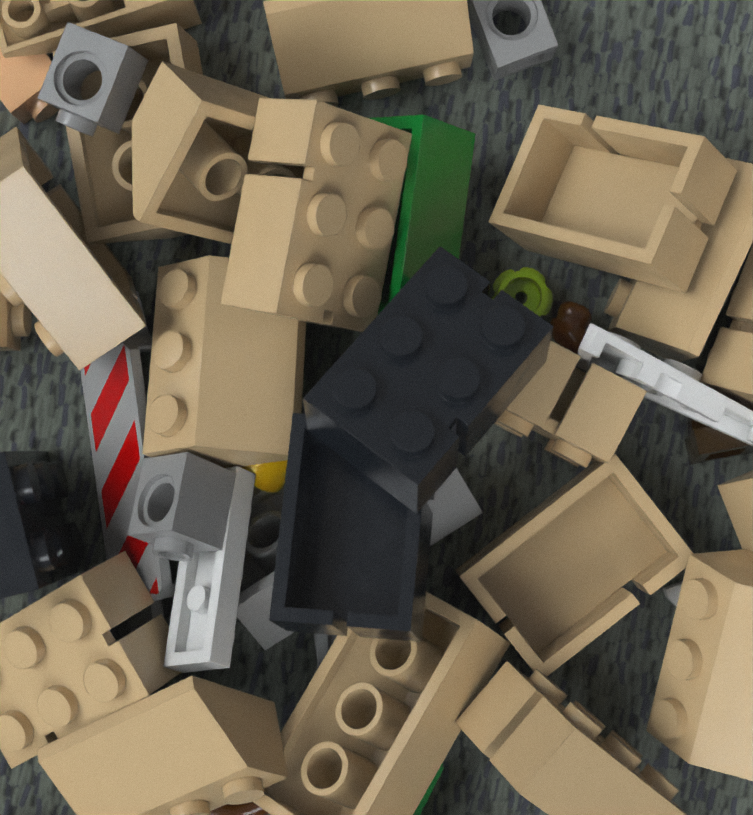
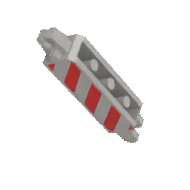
[80,291,179,633]

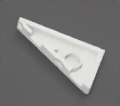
[576,323,753,446]

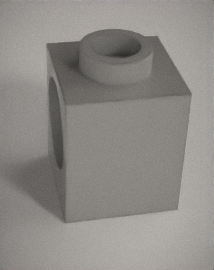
[468,0,558,81]
[38,22,148,137]
[127,452,236,561]

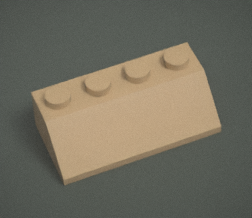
[253,592,510,815]

